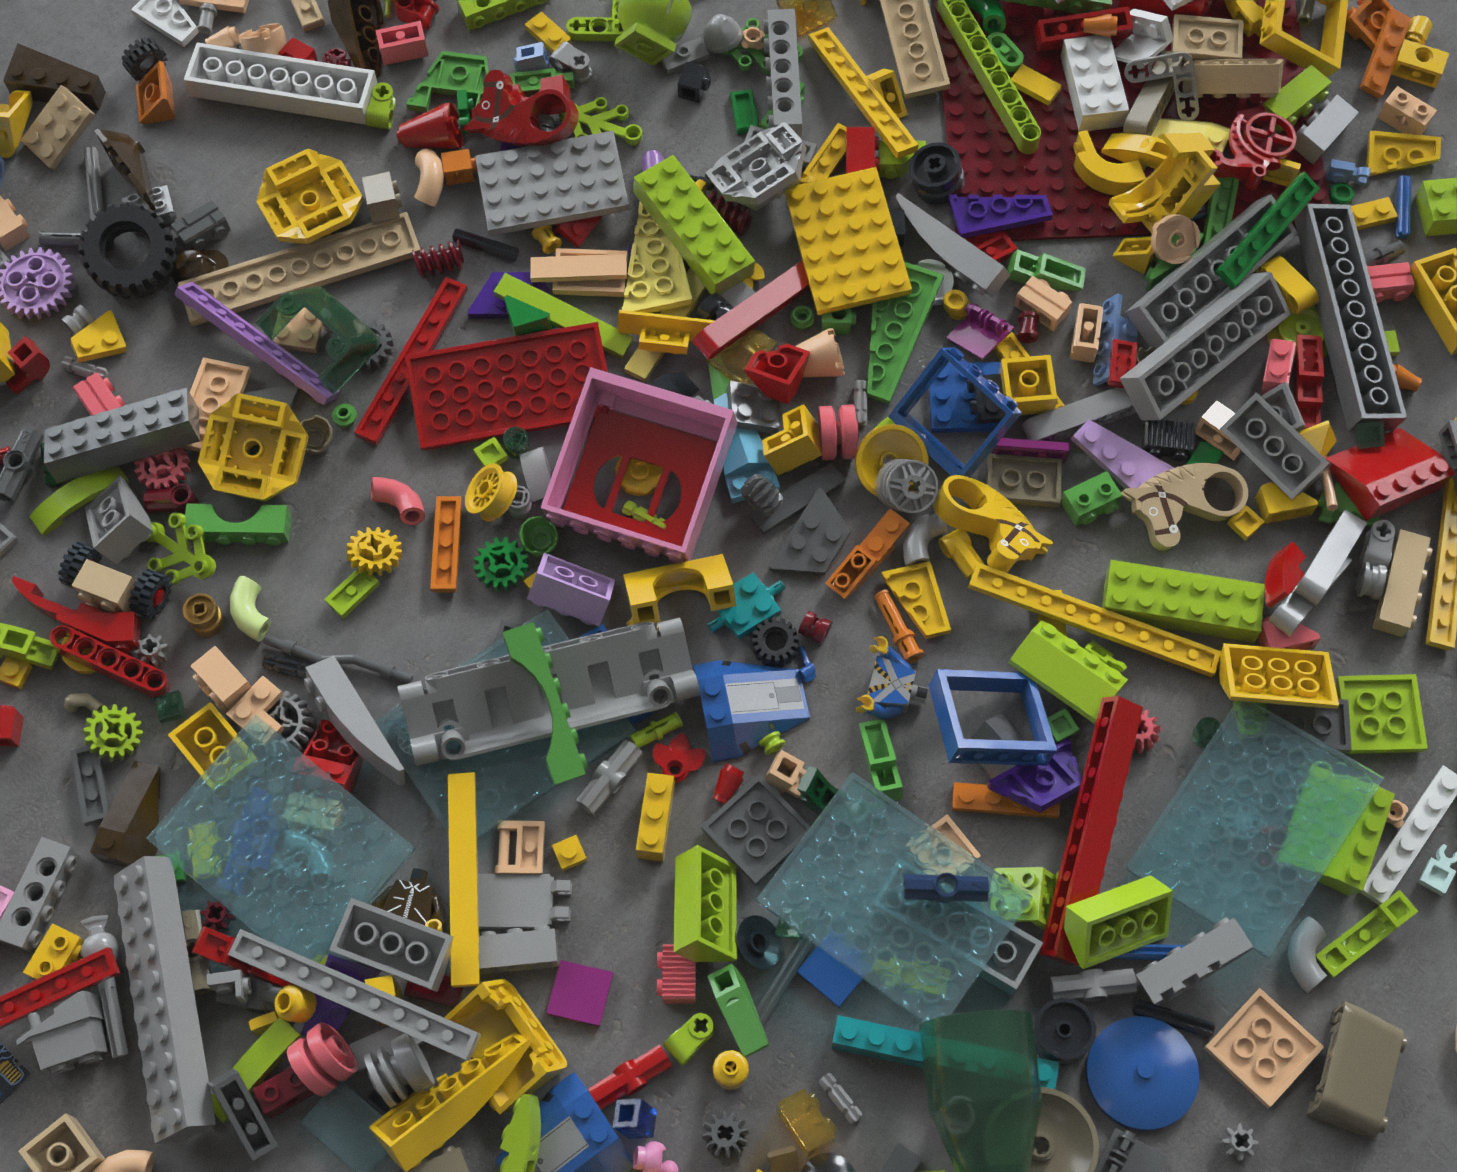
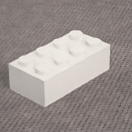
[1061,35,1129,132]

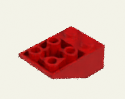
[293,719,364,807]

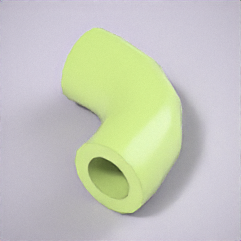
[230,576,271,642]

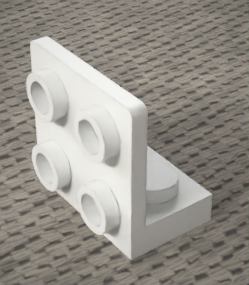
[1114,9,1174,66]

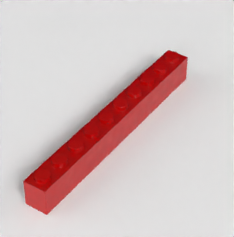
[1039,696,1143,966]

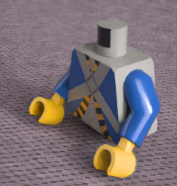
[856,636,928,720]

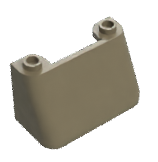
[1306,1001,1407,1139]

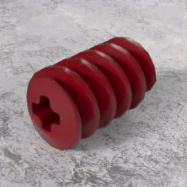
[707,190,752,236]
[412,239,464,279]

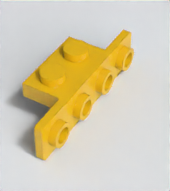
[617,310,714,355]

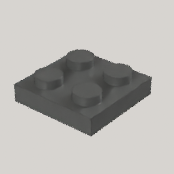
[727,381,779,434]

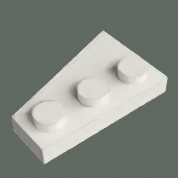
[131,0,199,47]

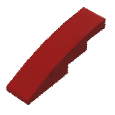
[1294,334,1324,430]
[191,926,298,988]

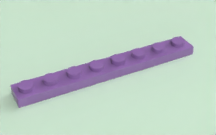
[174,282,341,405]

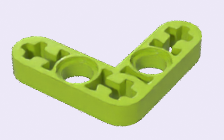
[566,0,624,41]

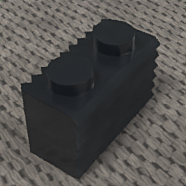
[1141,419,1195,461]

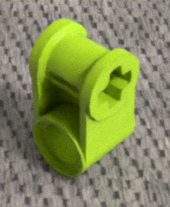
[365,82,396,129]
[663,1013,714,1066]

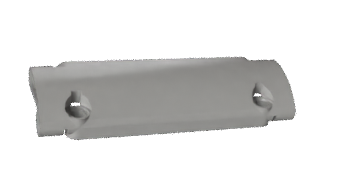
[397,617,700,766]

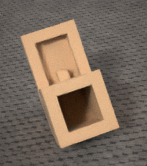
[765,750,806,798]

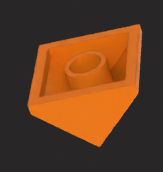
[136,61,175,124]

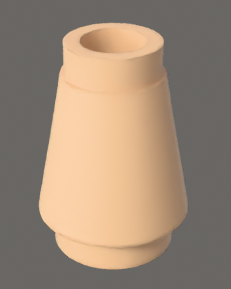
[205,26,241,48]

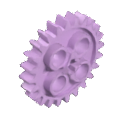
[0,247,75,320]

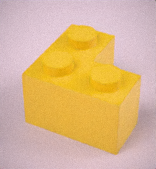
[762,404,822,475]

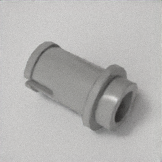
[197,3,218,34]

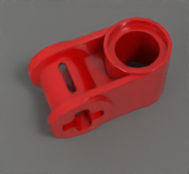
[394,0,440,30]

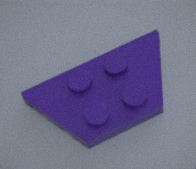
[468,272,552,319]
[987,738,1082,813]

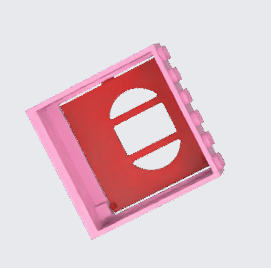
[541,367,737,563]

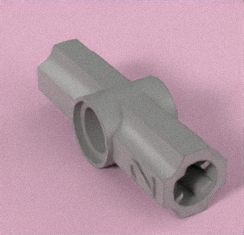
[576,740,643,816]
[1050,968,1137,1002]

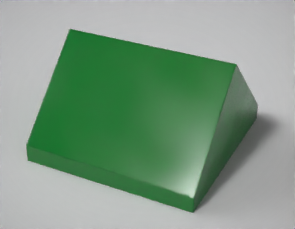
[504,295,552,336]

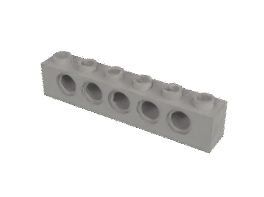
[763,9,802,137]

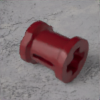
[1016,311,1040,343]

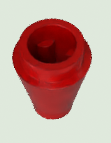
[712,764,745,805]

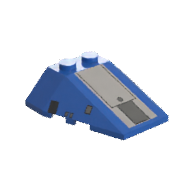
[693,660,810,763]
[495,1072,633,1172]

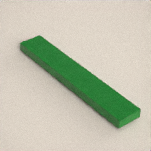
[1215,172,1320,289]

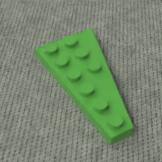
[867,262,944,405]

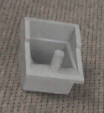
[16,991,109,1074]

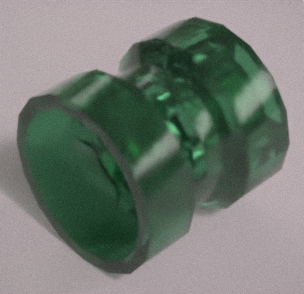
[503,427,530,460]

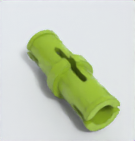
[629,711,683,748]

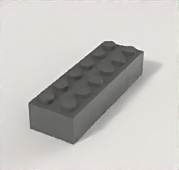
[44,387,200,484]

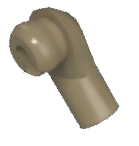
[63,693,104,713]

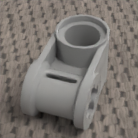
[548,41,592,83]
[1359,520,1395,569]

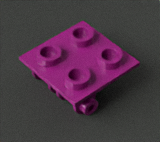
[946,303,1015,360]

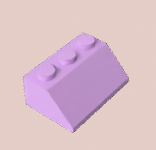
[527,553,615,626]

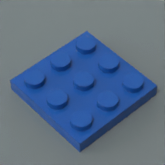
[928,362,1001,433]

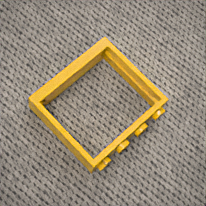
[1260,0,1348,78]

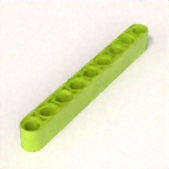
[936,0,1041,154]

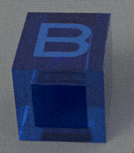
[612,1099,657,1139]

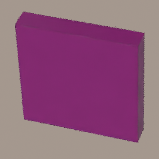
[546,960,614,1027]

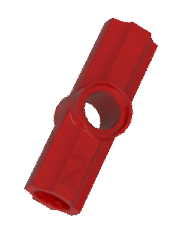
[588,1044,672,1111]

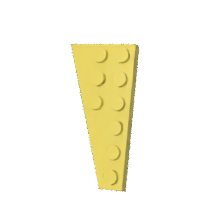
[622,202,693,313]

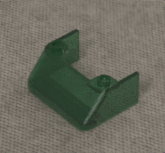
[255,286,380,395]

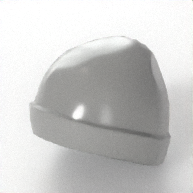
[703,14,743,54]

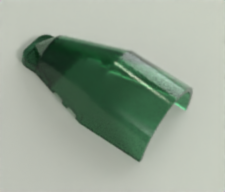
[919,1010,1043,1172]

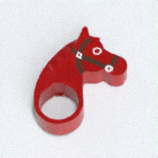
[463,70,578,147]

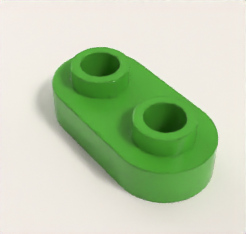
[987,32,1024,72]

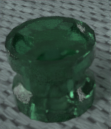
[1192,717,1222,748]

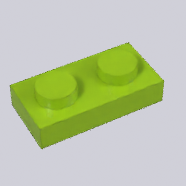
[324,567,380,619]

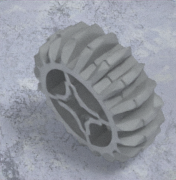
[244,691,315,760]

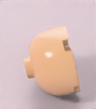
[238,23,286,55]

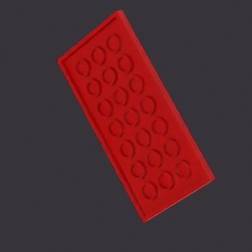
[405,322,607,451]

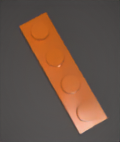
[1359,8,1412,99]
[430,496,463,593]
[952,782,1060,819]

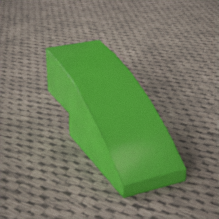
[1007,249,1086,291]
[859,719,903,804]

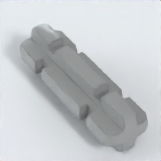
[61,356,109,379]
[854,380,867,426]
[819,1073,862,1124]

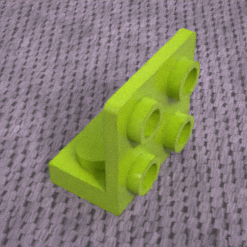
[990,867,1055,929]

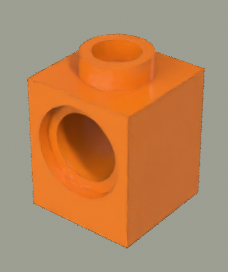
[441,149,477,186]

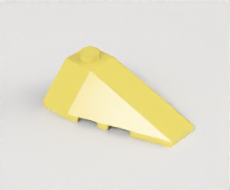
[1151,118,1230,154]

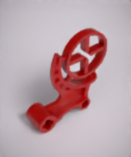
[1209,113,1297,190]

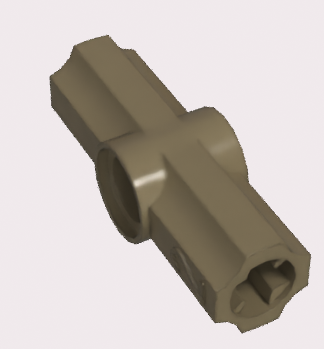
[181,910,213,995]

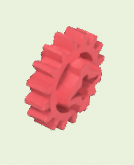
[134,447,191,490]

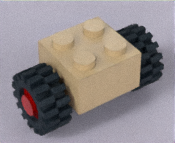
[58,542,172,619]

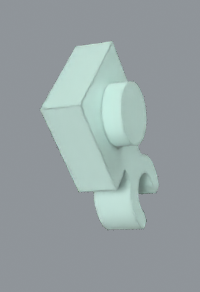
[1417,844,1457,896]

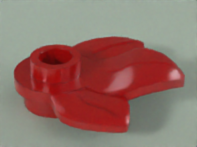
[653,733,706,783]

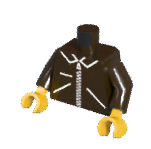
[370,868,446,932]

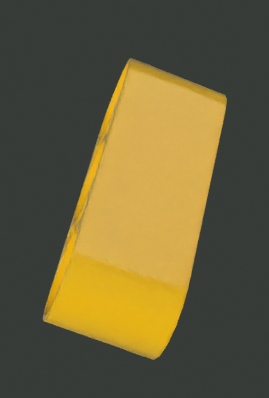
[1256,255,1319,314]

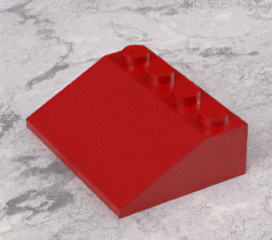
[1325,428,1455,521]

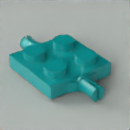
[707,572,786,640]

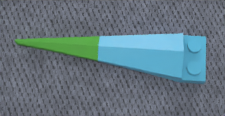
[707,354,780,503]

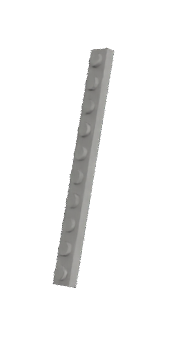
[228,929,482,1061]

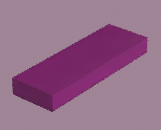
[992,438,1069,462]

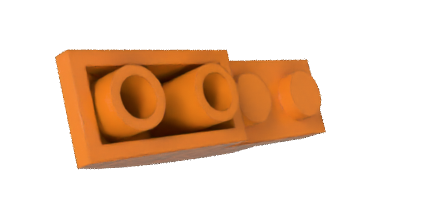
[825,508,911,600]

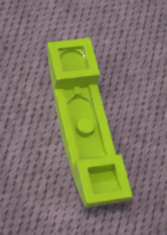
[29,466,129,536]
[1315,890,1419,978]

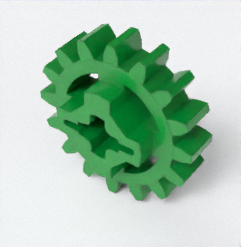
[473,537,529,592]

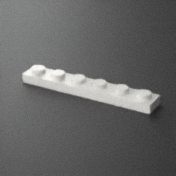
[1360,765,1457,905]

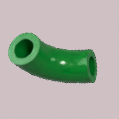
[964,0,1006,34]

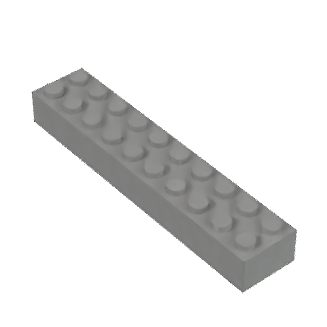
[114,856,216,1143]

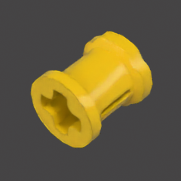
[532,225,562,254]

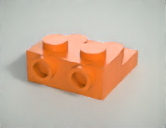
[1345,0,1394,51]

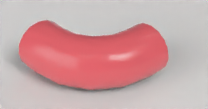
[370,477,425,525]

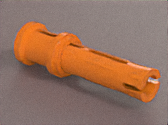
[874,590,925,664]

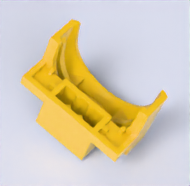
[1109,132,1220,234]

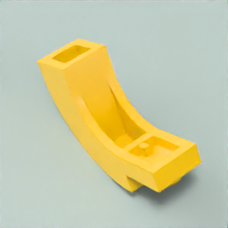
[1074,130,1146,196]

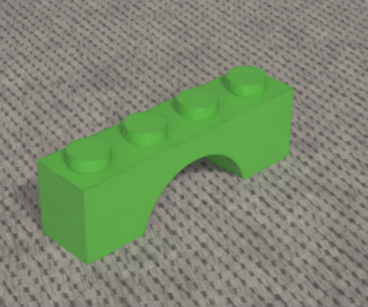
[185,504,292,545]

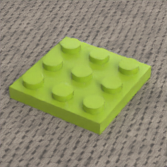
[1335,674,1428,754]

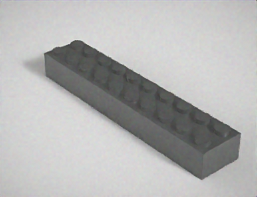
[1294,204,1407,432]

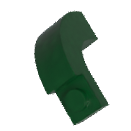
[797,766,882,839]

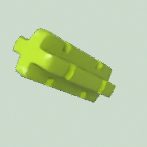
[622,500,666,529]

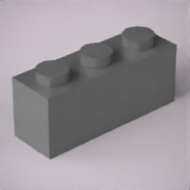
[207,1068,278,1161]

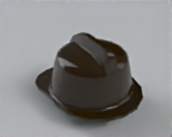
[172,249,229,286]

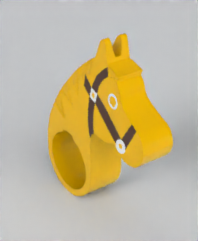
[933,475,1053,573]

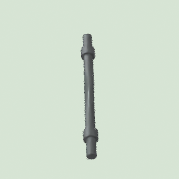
[263,634,413,684]

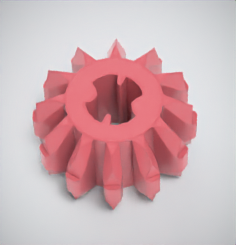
[1135,710,1161,754]

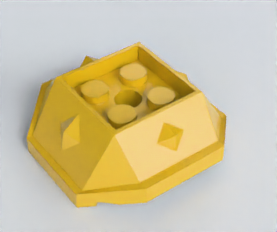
[256,148,364,244]
[198,393,309,502]

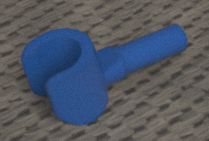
[798,646,816,683]

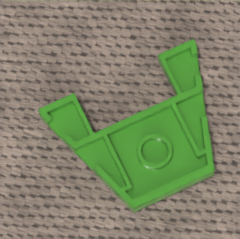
[406,51,489,112]

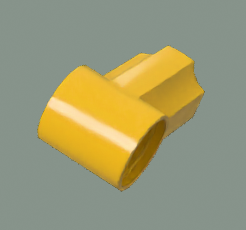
[938,529,985,579]

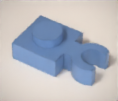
[1325,159,1371,185]

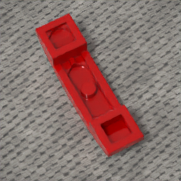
[11,576,105,620]

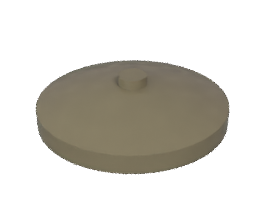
[983,1087,1099,1172]

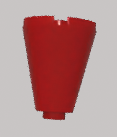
[396,102,464,149]

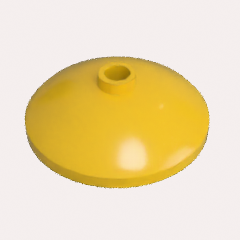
[855,424,928,497]

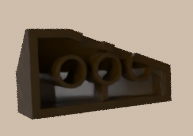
[327,0,384,78]
[94,129,156,211]
[90,761,161,867]

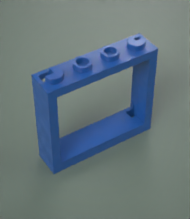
[888,347,1022,478]
[928,669,1057,766]

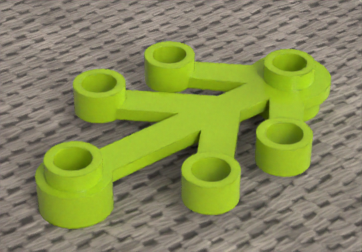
[559,97,643,146]
[146,513,216,585]

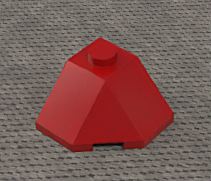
[744,344,810,405]

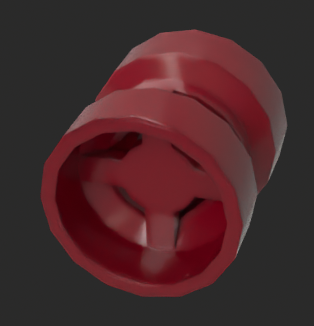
[798,611,832,644]

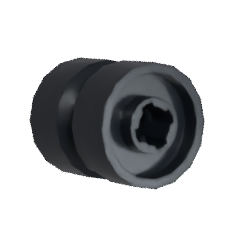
[696,293,733,321]

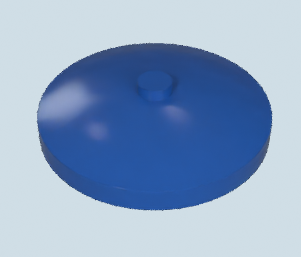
[1085,1016,1199,1131]

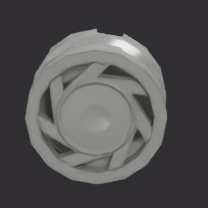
[1356,562,1387,600]

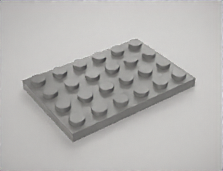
[475,131,630,236]

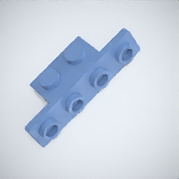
[1093,293,1138,386]

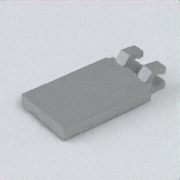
[478,874,572,929]

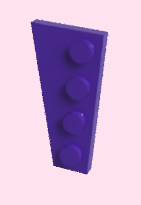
[947,194,1053,238]

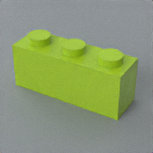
[1262,65,1332,134]

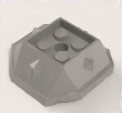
[706,122,807,211]

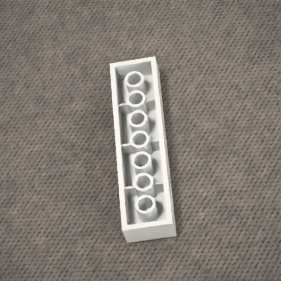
[184,42,378,125]

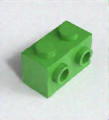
[1061,471,1122,527]

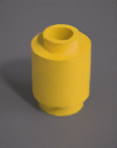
[1404,16,1433,45]

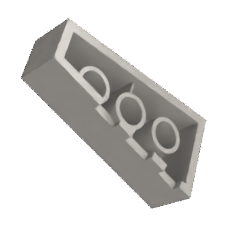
[1136,917,1255,1006]

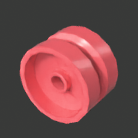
[818,405,859,461]
[287,1022,358,1097]

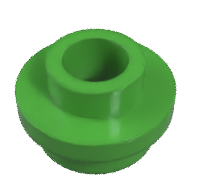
[790,306,814,329]
[332,403,357,428]

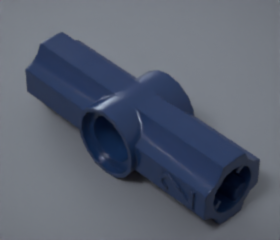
[903,872,989,904]

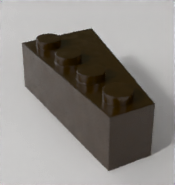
[3,43,106,111]

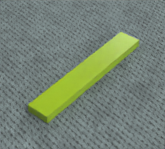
[494,273,634,359]

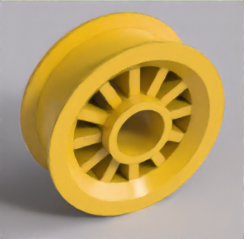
[465,463,517,522]

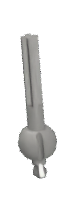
[80,915,129,1059]

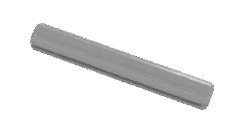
[84,147,104,221]

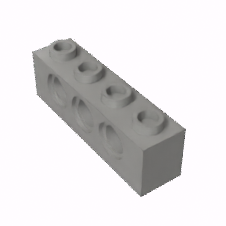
[0,837,78,954]

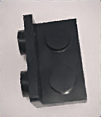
[967,374,1006,424]

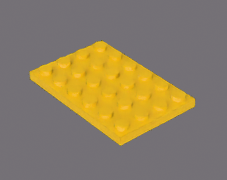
[784,167,912,315]

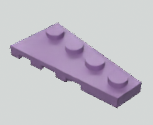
[1071,419,1174,489]

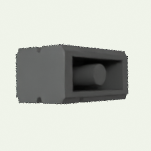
[171,200,231,251]

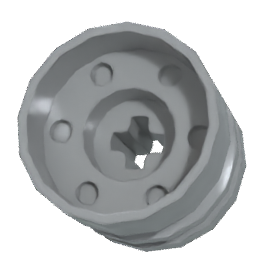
[875,459,938,513]
[364,1033,435,1108]

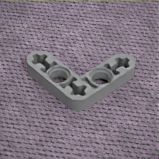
[1124,52,1199,121]

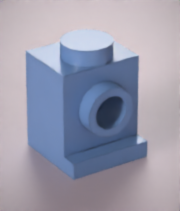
[513,42,549,72]

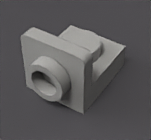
[207,970,251,1003]

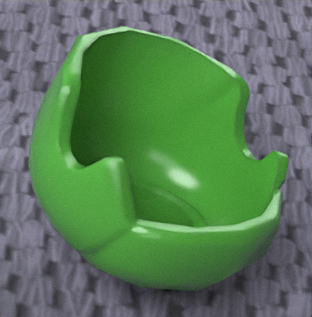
[519,516,559,557]

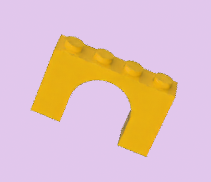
[623,554,737,624]

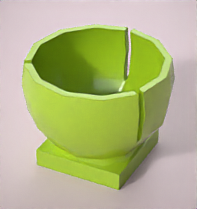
[614,0,693,66]

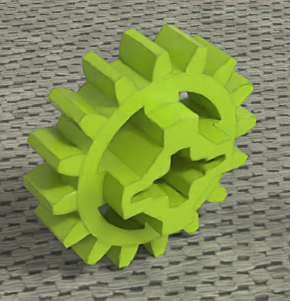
[83,704,143,762]

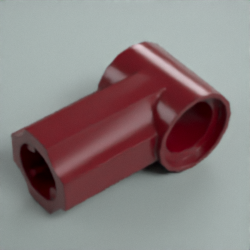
[144,484,199,514]

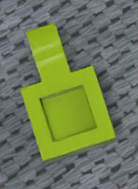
[1084,640,1127,673]

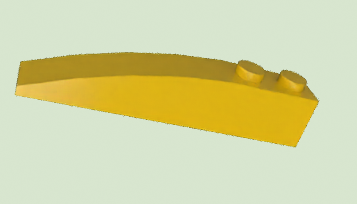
[369,1032,530,1172]

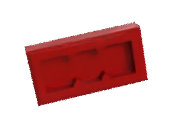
[1108,339,1137,389]

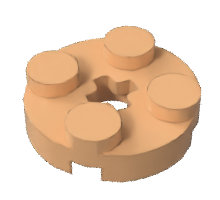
[1151,214,1200,264]

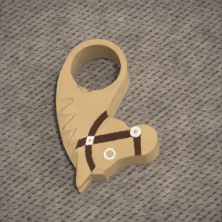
[1121,463,1248,551]

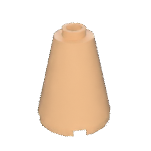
[796,328,845,378]

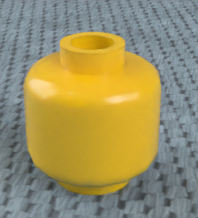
[275,985,317,1023]
[713,1050,749,1090]

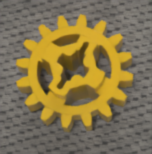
[347,527,402,576]

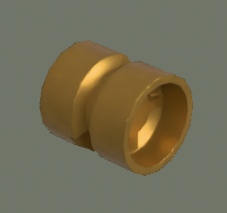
[183,593,224,637]

